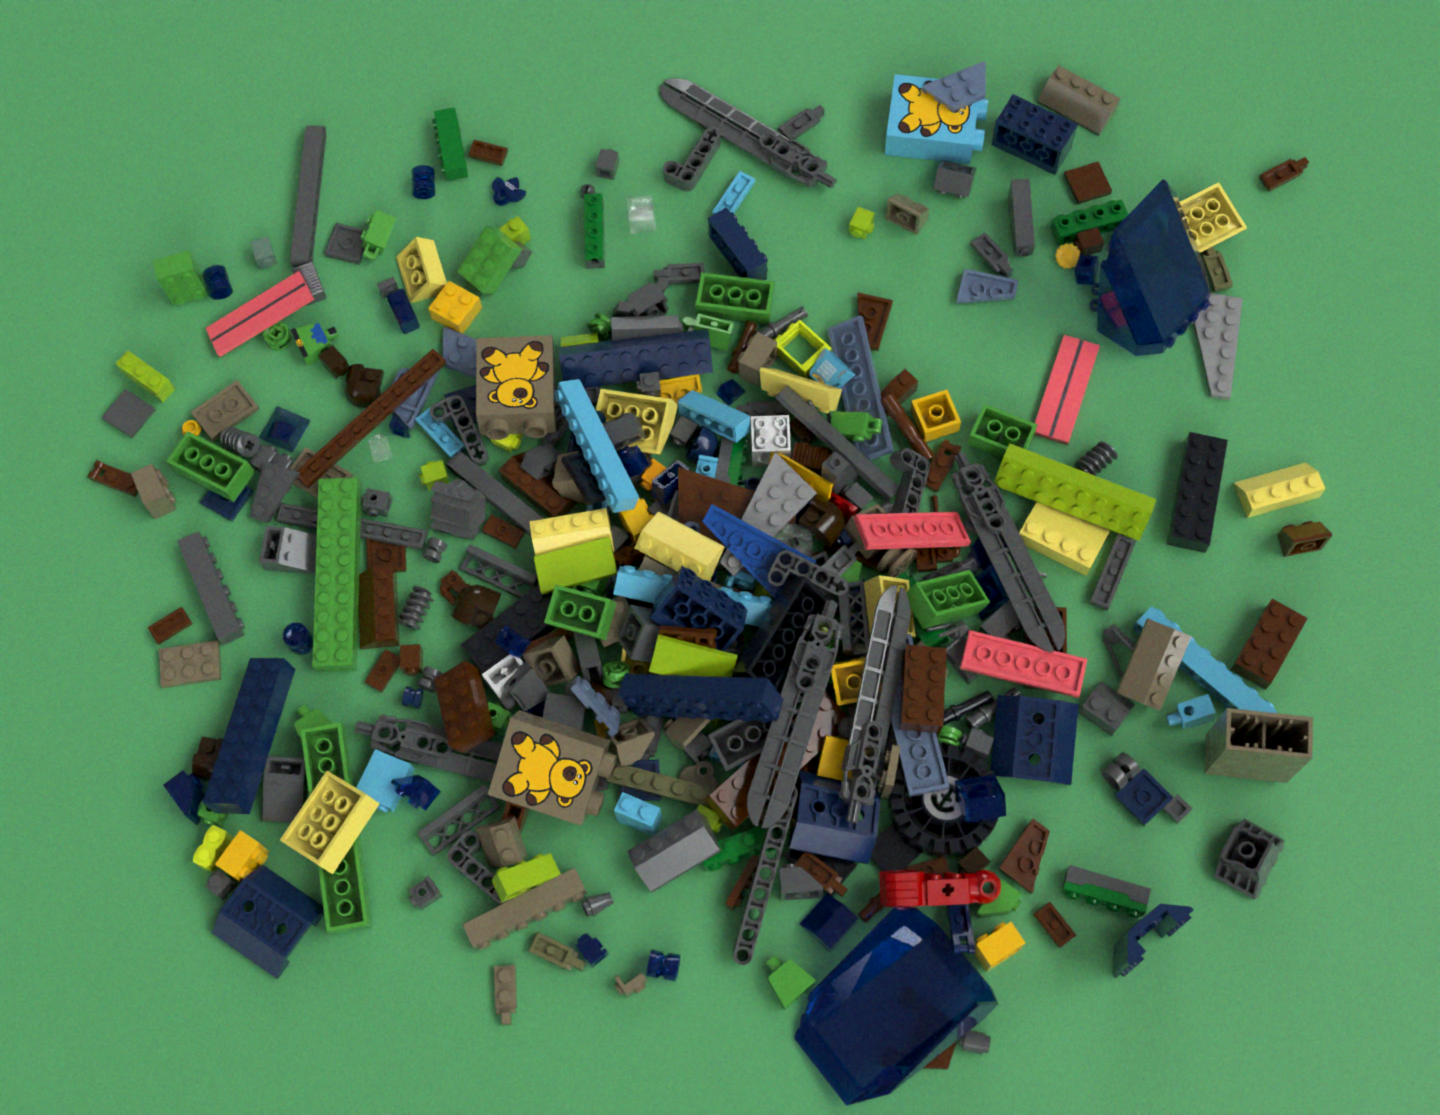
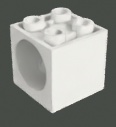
[751,415,791,467]

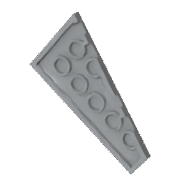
[1186,289,1243,401]
[720,452,817,576]

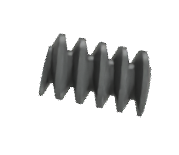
[220,427,260,457]
[1075,441,1118,476]
[397,586,434,630]

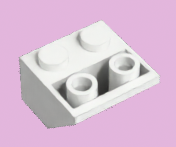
[482,651,523,711]

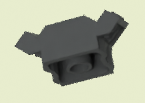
[612,276,670,317]
[430,479,486,540]
[1214,818,1285,900]

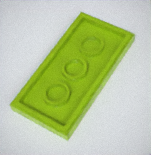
[533,537,618,595]
[649,635,738,677]

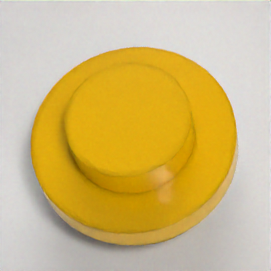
[182,420,201,436]

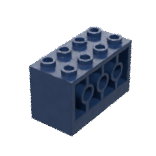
[991,94,1078,175]
[650,566,748,652]

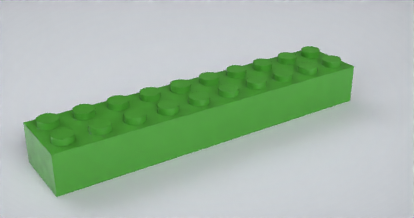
[313,477,362,672]
[301,722,372,934]

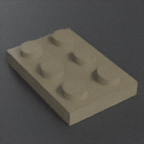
[191,380,259,441]
[290,447,353,499]
[159,640,222,688]
[878,745,901,800]

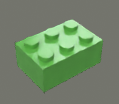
[457,226,522,294]
[153,251,209,305]
[968,404,1038,459]
[544,585,617,641]

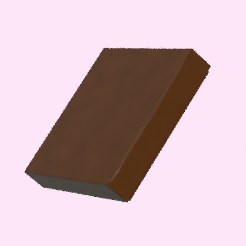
[1064,161,1112,204]
[366,539,407,573]

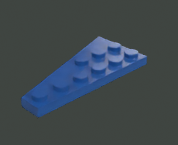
[702,504,816,600]

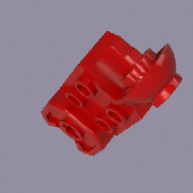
[879,869,1002,907]

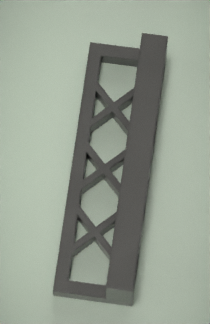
[460,544,539,598]
[837,577,870,658]
[417,784,501,856]

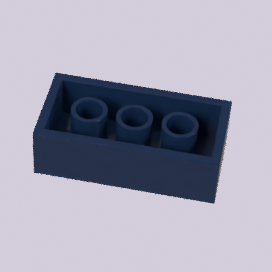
[708,207,768,280]

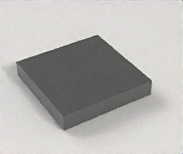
[324,223,365,265]
[102,389,156,438]

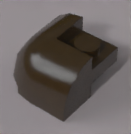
[344,364,384,408]
[798,495,845,547]
[450,584,502,629]
[192,736,223,781]

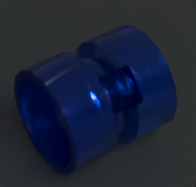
[411,165,436,199]
[203,265,233,300]
[283,622,313,655]
[646,949,681,982]

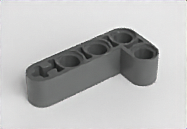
[663,127,721,192]
[430,395,489,466]
[890,448,930,513]
[768,550,848,596]
[447,831,514,905]

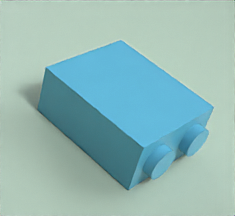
[356,749,414,813]
[614,792,663,836]

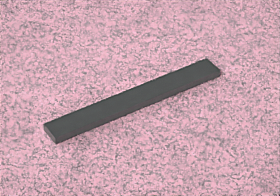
[775,385,899,501]
[276,503,428,550]

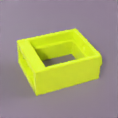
[775,320,832,378]

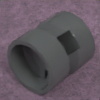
[1101,752,1140,791]

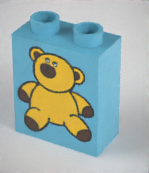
[885,74,988,164]

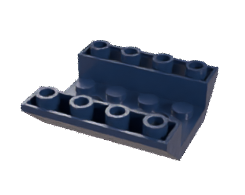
[990,695,1079,785]
[788,770,880,864]
[212,864,324,979]
[1113,904,1193,978]

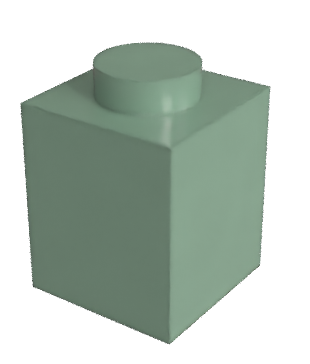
[250,237,278,269]

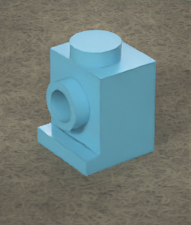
[696,455,718,478]

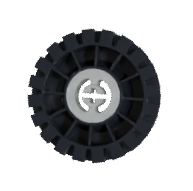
[888,744,1002,858]

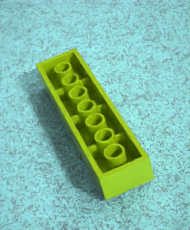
[994,443,1157,541]

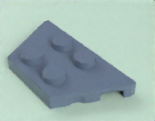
[922,61,986,112]
[443,327,477,379]
[391,368,441,430]

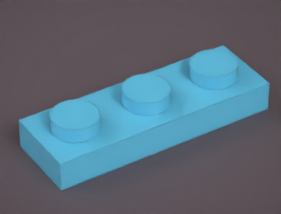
[712,171,755,215]
[415,407,466,459]

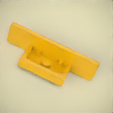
[768,452,833,500]

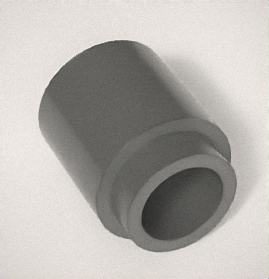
[958,1029,991,1054]

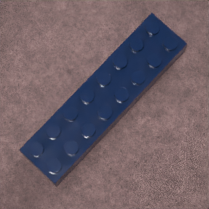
[559,329,713,388]
[202,658,296,814]
[618,674,783,722]

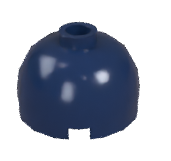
[685,426,720,464]

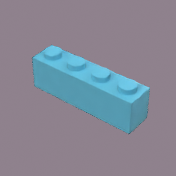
[678,390,751,443]

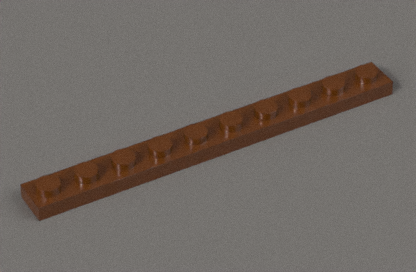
[297,349,447,488]

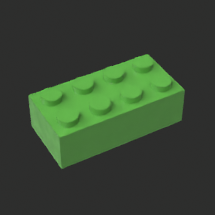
[696,272,775,324]
[166,431,255,502]
[906,570,990,629]

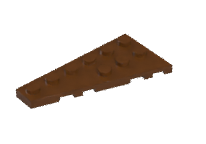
[678,467,796,525]

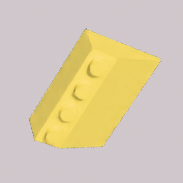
[1151,182,1247,261]
[596,389,678,455]
[1019,502,1110,576]
[280,771,380,874]

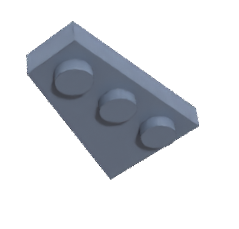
[956,269,1019,304]
[570,676,621,737]

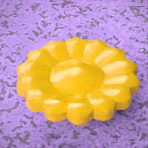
[1055,243,1081,269]

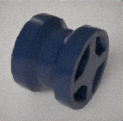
[402,686,424,709]

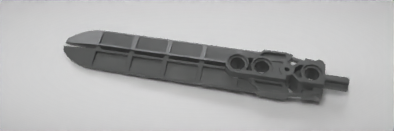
[660,78,837,188]
[952,452,1065,653]
[839,585,911,824]
[747,600,843,828]
[354,715,503,782]

